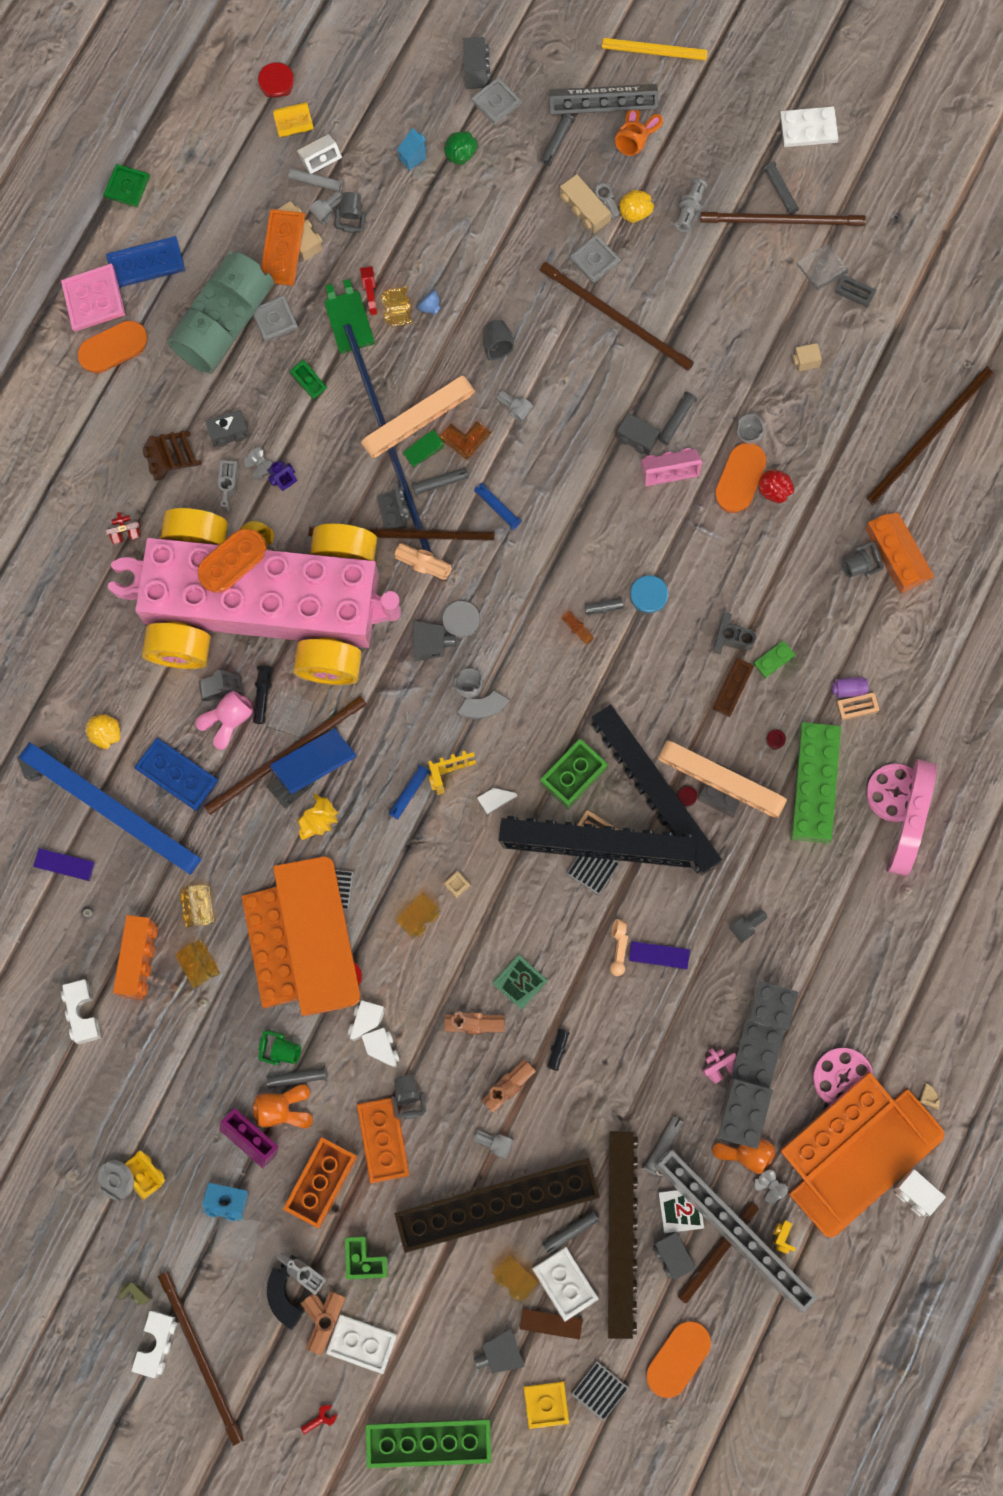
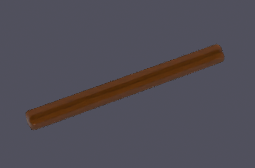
[678,1202,759,1303]

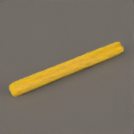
[602,38,708,61]

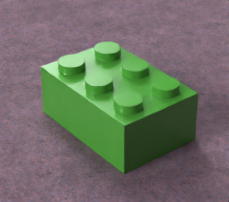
[540,739,608,810]

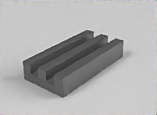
[835,275,876,308]

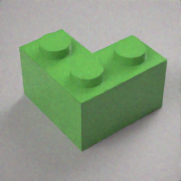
[345,1237,389,1279]

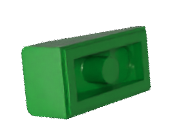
[289,359,327,400]
[403,430,444,468]

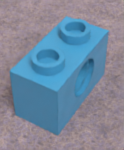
[202,1183,248,1221]

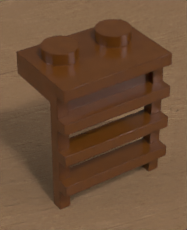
[143,430,202,481]

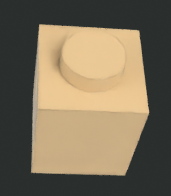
[792,343,822,372]

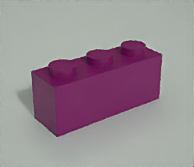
[219,1108,279,1169]

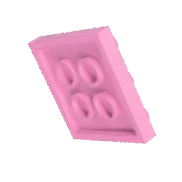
[61,263,126,332]

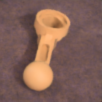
[610,919,628,976]

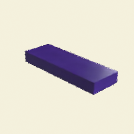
[33,848,95,882]
[629,941,690,970]

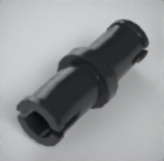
[546,1029,570,1071]

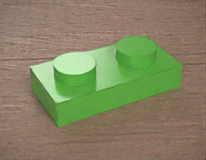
[753,640,795,679]

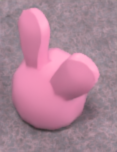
[196,691,253,750]

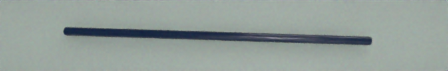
[344,324,432,553]

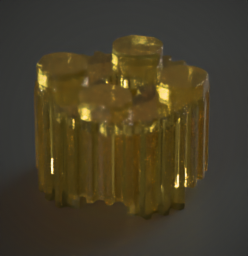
[381,287,413,327]

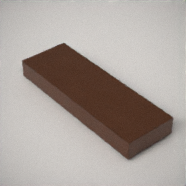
[713,658,754,717]
[520,1309,583,1340]

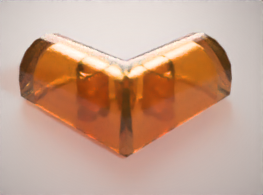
[439,421,491,461]

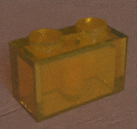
[395,892,440,939]
[493,1255,539,1301]

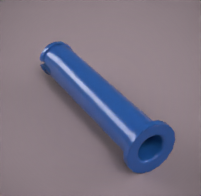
[474,483,522,530]
[388,764,431,820]

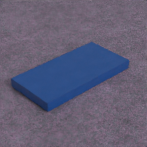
[106,236,185,288]
[270,728,356,795]
[134,738,219,811]

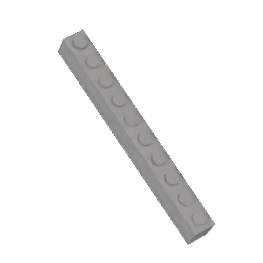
[654,1150,818,1312]

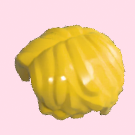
[619,190,654,223]
[85,714,121,749]

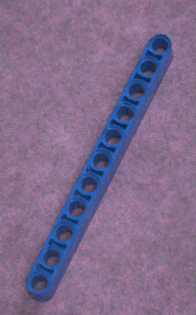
[18,742,202,875]

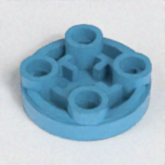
[630,575,668,613]

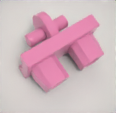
[701,1048,736,1084]

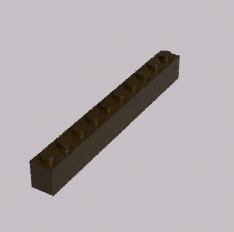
[608,1131,638,1339]

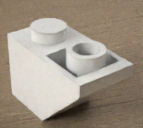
[348,1000,385,1041]
[362,1028,400,1068]

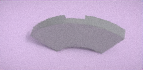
[457,691,510,719]

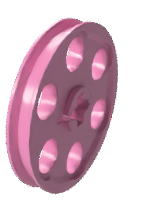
[866,764,913,822]
[813,1048,874,1105]

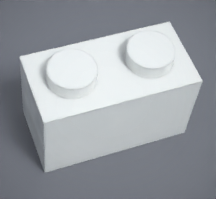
[297,134,342,174]

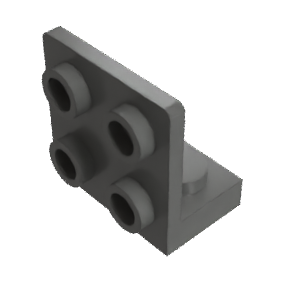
[377,481,409,530]

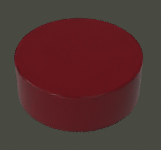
[766,730,786,750]
[678,787,697,807]

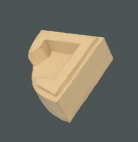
[919,1083,940,1110]

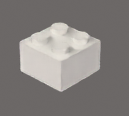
[893,1169,946,1217]

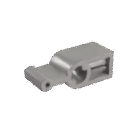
[218,460,239,513]
[277,1253,326,1295]

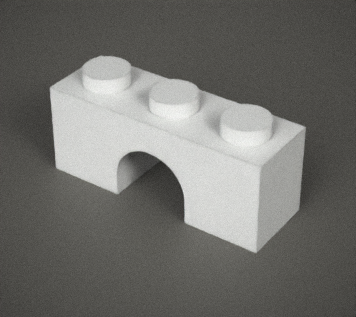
[61,979,101,1044]
[131,1311,177,1378]

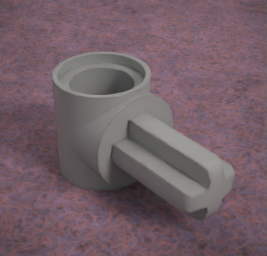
[595,183,620,219]
[309,192,342,224]
[496,391,533,422]
[474,1130,514,1159]

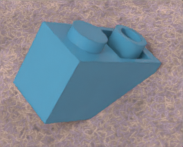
[397,128,426,170]

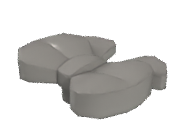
[244,447,273,479]
[754,1169,788,1203]

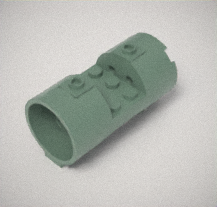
[167,251,274,374]

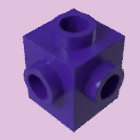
[267,460,298,491]

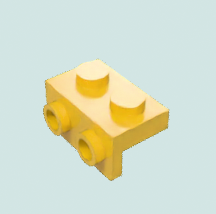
[273,102,314,137]
[125,1150,165,1200]
[772,1220,796,1254]

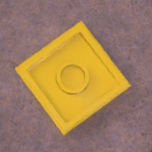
[524,1381,569,1429]

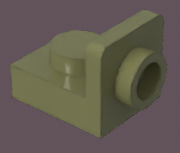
[118,1282,152,1305]

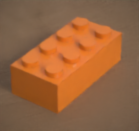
[113,915,158,1001]
[283,1137,358,1229]

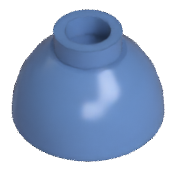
[416,290,441,315]

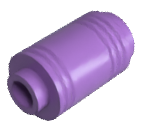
[831,677,868,698]

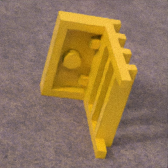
[428,751,476,795]

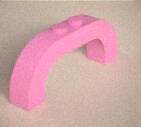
[887,759,937,877]

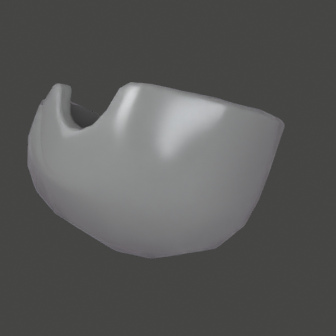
[737,413,765,444]
[454,668,483,698]

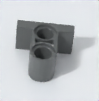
[713,612,756,655]
[198,670,244,701]

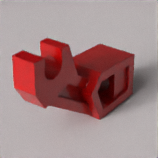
[360,266,377,315]

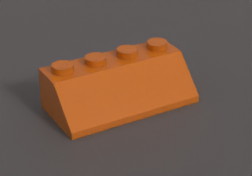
[865,513,934,594]

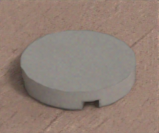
[442,601,480,639]
[97,1160,134,1200]

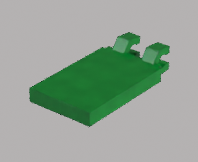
[324,279,375,354]

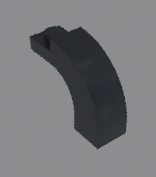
[267,1255,305,1330]

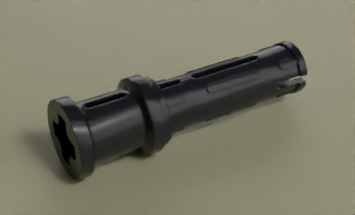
[253,666,274,724]

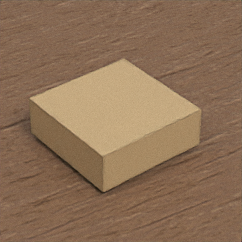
[443,871,471,899]

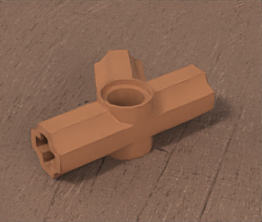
[444,1012,504,1034]
[482,1059,536,1113]
[301,1291,346,1356]

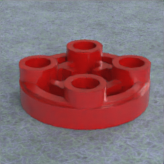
[258,62,294,97]

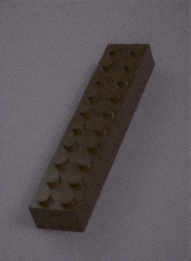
[394,1158,600,1253]

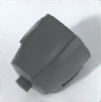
[482,320,515,360]

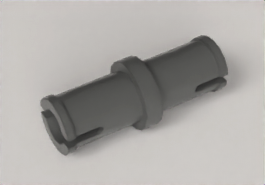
[585,597,624,616]

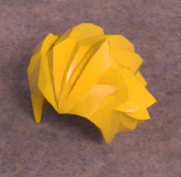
[297,793,339,840]

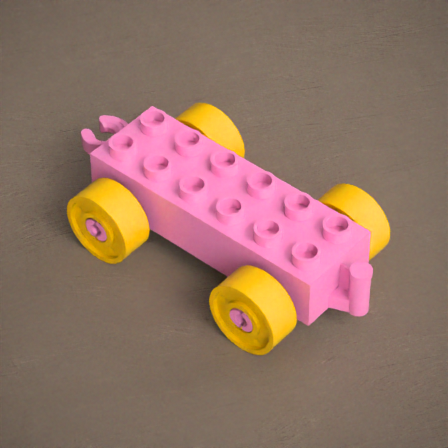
[108,508,401,685]

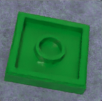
[103,164,150,208]

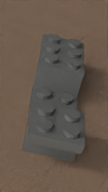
[717,981,799,1149]

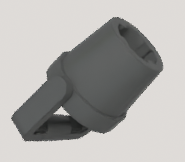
[334,192,365,233]
[842,542,884,578]
[391,1075,426,1120]

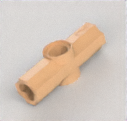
[394,543,452,580]

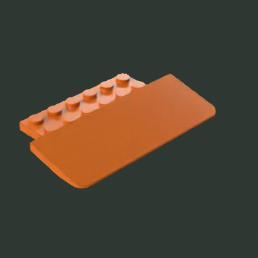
[241,857,360,1017]
[779,1072,944,1237]

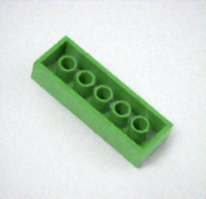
[791,722,841,844]
[366,1419,492,1468]

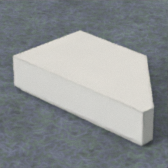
[477,788,518,815]

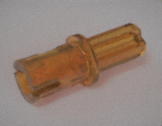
[562,611,594,645]

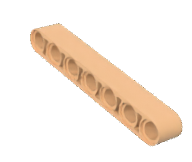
[361,376,475,458]
[657,740,787,818]

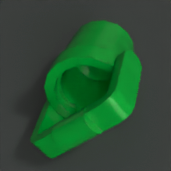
[258,1030,302,1065]

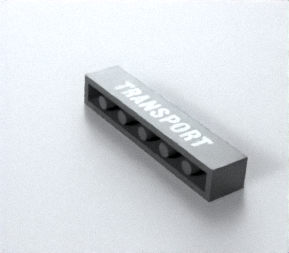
[549,84,658,114]

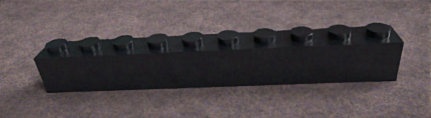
[591,704,722,876]

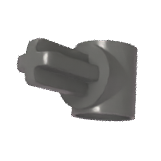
[729,909,767,943]

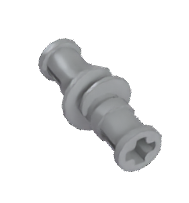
[674,178,707,232]

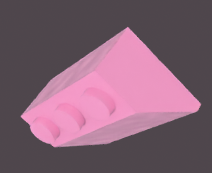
[641,448,702,487]

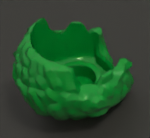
[444,131,478,165]

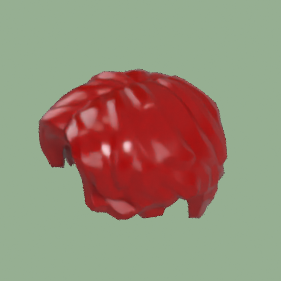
[758,469,794,504]

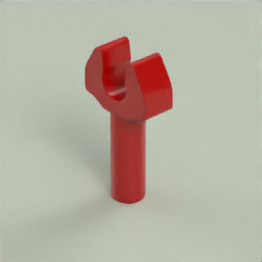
[301,1405,338,1435]

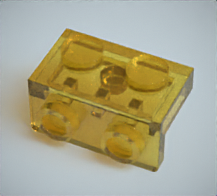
[180,884,215,928]
[175,941,220,989]

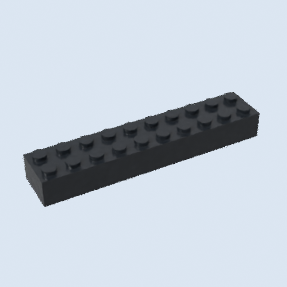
[498,816,698,869]

